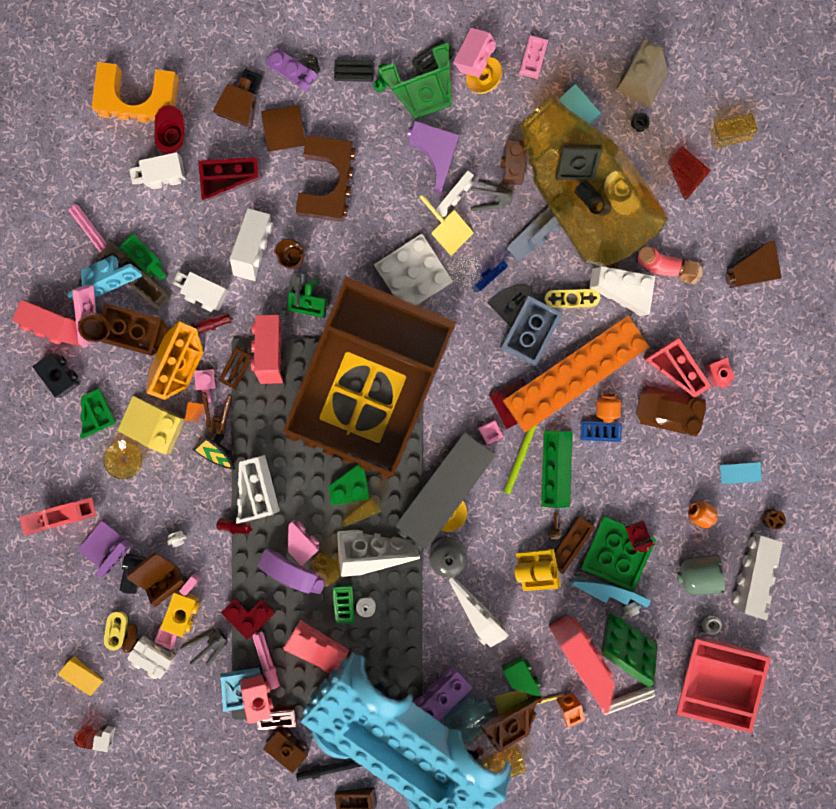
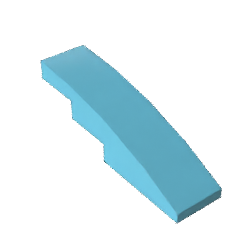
[569,578,651,608]

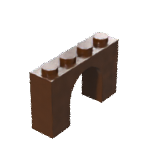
[296,135,356,222]

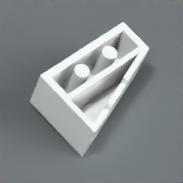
[590,266,655,316]

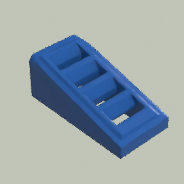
[580,421,622,442]

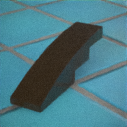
[98,241,171,311]

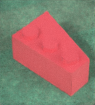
[12,299,82,347]
[251,315,283,384]
[643,338,711,397]
[283,620,349,674]

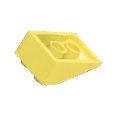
[118,396,185,455]

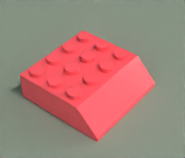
[548,614,615,714]
[676,638,771,733]

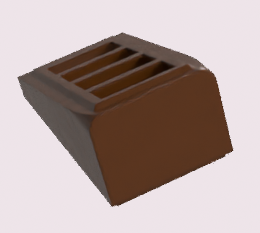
[334,787,377,809]

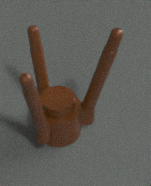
[202,392,232,434]

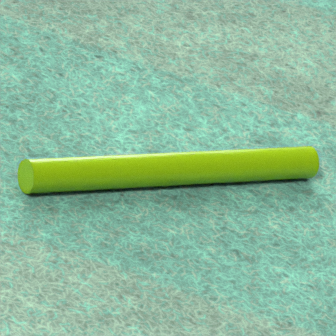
[503,424,538,495]

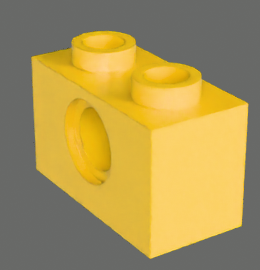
[160,589,200,637]

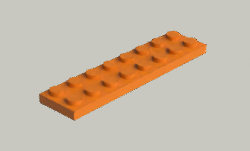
[503,315,649,432]

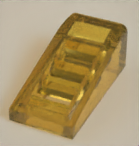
[341,498,382,527]

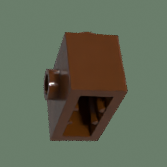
[500,140,526,185]
[263,728,309,774]

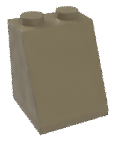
[617,39,668,107]

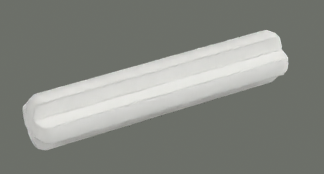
[600,686,656,715]

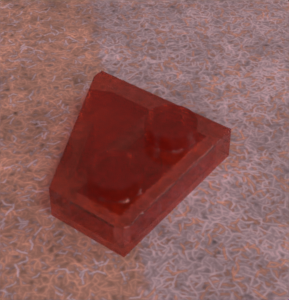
[668,146,711,200]

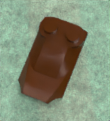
[100,303,170,356]
[636,387,706,437]

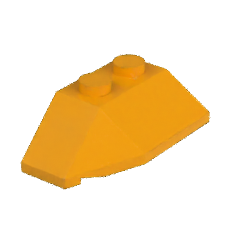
[146,321,203,400]

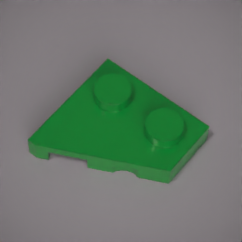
[80,389,117,439]
[328,464,370,506]

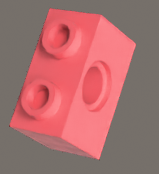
[239,674,273,724]

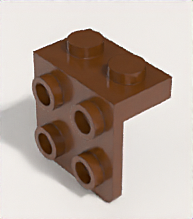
[126,552,186,607]

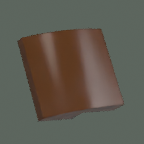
[261,105,305,152]

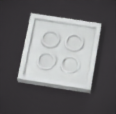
[374,234,453,305]

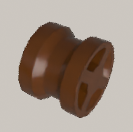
[761,509,786,530]

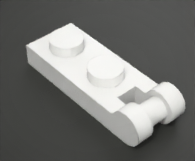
[436,171,474,220]

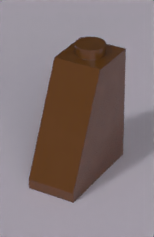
[726,240,782,289]

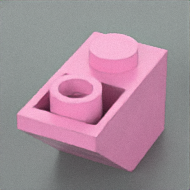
[288,520,320,566]

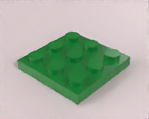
[580,515,657,592]
[601,613,658,687]

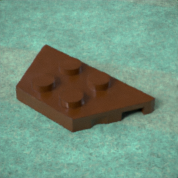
[481,695,542,752]

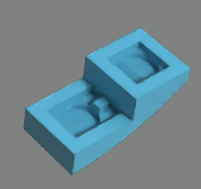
[720,462,762,484]

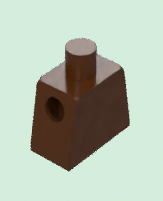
[213,77,257,128]

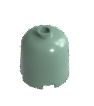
[677,555,725,595]

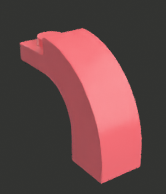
[19,497,97,536]

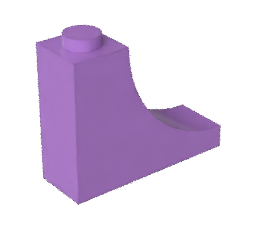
[407,121,459,194]

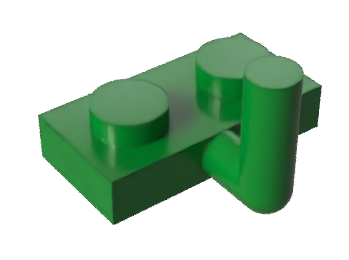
[287,278,328,318]

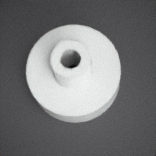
[356,597,376,617]

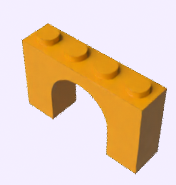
[92,62,179,123]

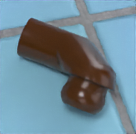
[122,624,139,653]

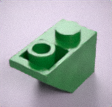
[501,656,542,696]

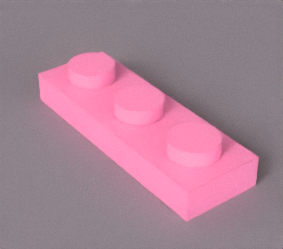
[73,284,96,346]

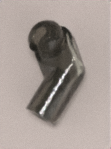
[303,54,320,85]

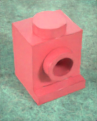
[704,357,735,388]

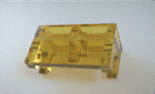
[711,113,758,149]
[482,745,527,778]

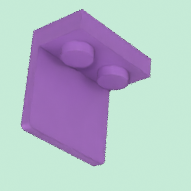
[78,521,132,578]

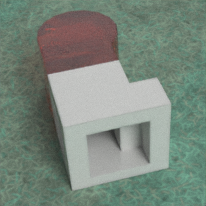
[74,725,115,752]

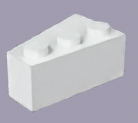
[230,208,273,281]
[236,455,280,524]

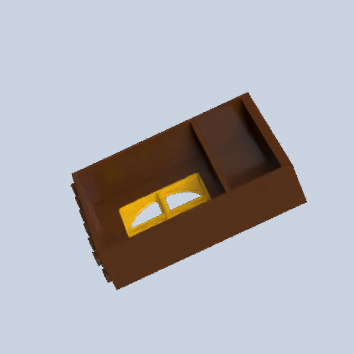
[282,276,456,479]

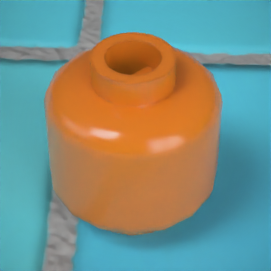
[596,394,621,423]
[688,500,718,529]

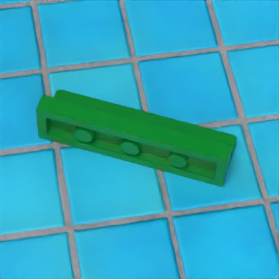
[541,430,573,508]

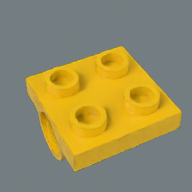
[514,549,561,591]

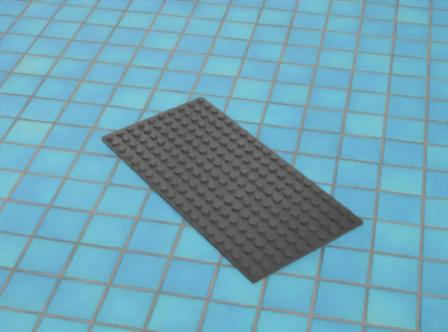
[232,339,422,720]

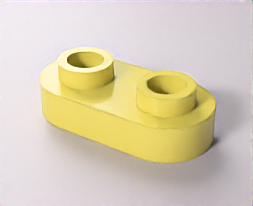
[104,611,128,650]

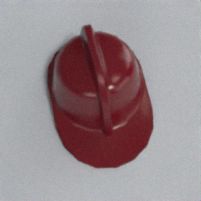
[154,105,186,154]

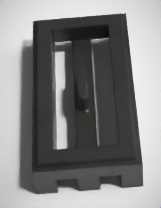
[412,39,454,75]
[334,60,373,82]

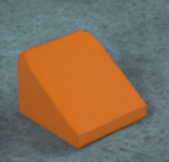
[185,402,209,422]

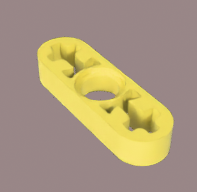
[544,289,600,308]

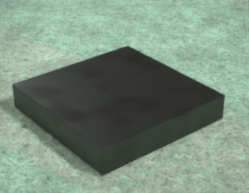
[555,144,603,180]

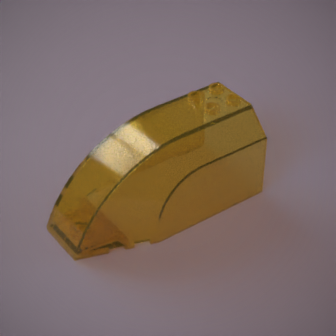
[520,97,669,267]

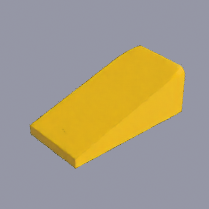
[58,656,104,696]

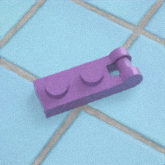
[265,47,318,92]

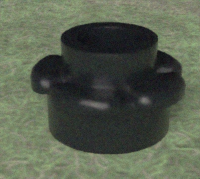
[631,113,650,132]

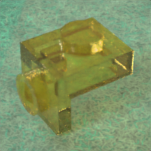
[309,552,340,587]

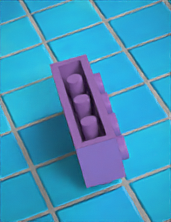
[414,666,473,721]

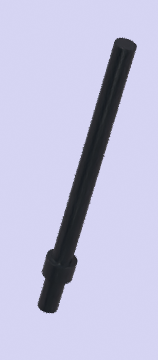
[296,760,362,781]

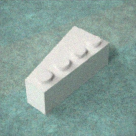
[731,533,783,620]

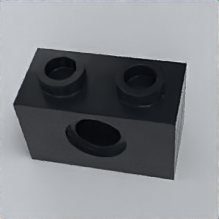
[32,353,80,398]

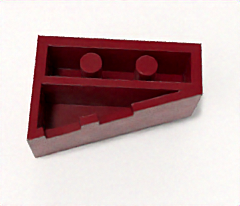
[198,157,262,201]

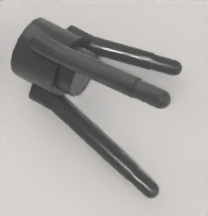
[470,181,512,211]
[285,274,318,319]
[180,629,228,666]

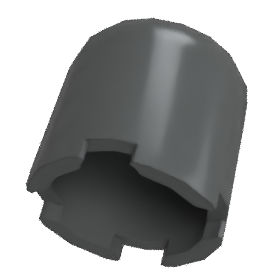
[429,536,467,577]

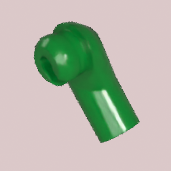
[373,63,388,92]

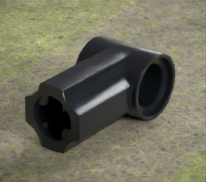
[574,180,612,216]
[119,553,146,594]

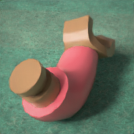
[638,247,703,285]

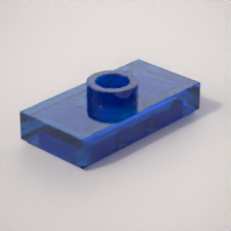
[472,260,508,293]

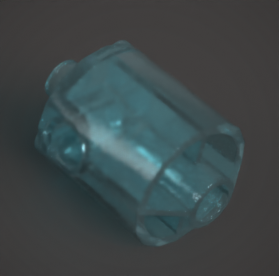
[439,693,493,748]

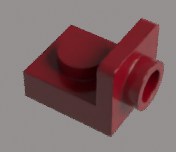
[625,520,655,553]

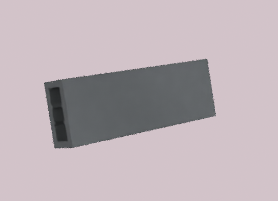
[395,433,496,550]

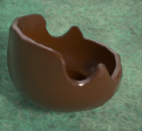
[274,239,305,269]
[78,313,110,343]

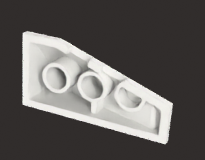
[337,530,420,577]
[448,577,509,647]

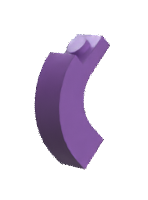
[257,548,328,594]

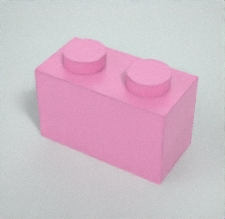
[453,28,497,77]

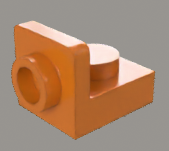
[557,692,585,728]

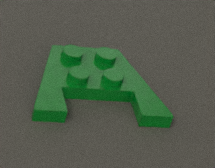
[378,43,451,120]

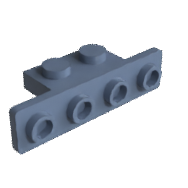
[506,196,573,261]

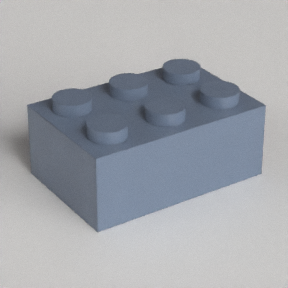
[499,296,563,366]

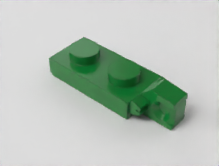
[118,233,168,282]

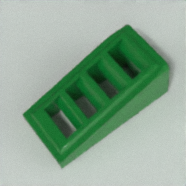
[333,584,355,624]

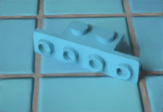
[67,255,142,301]

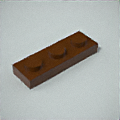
[554,516,595,574]

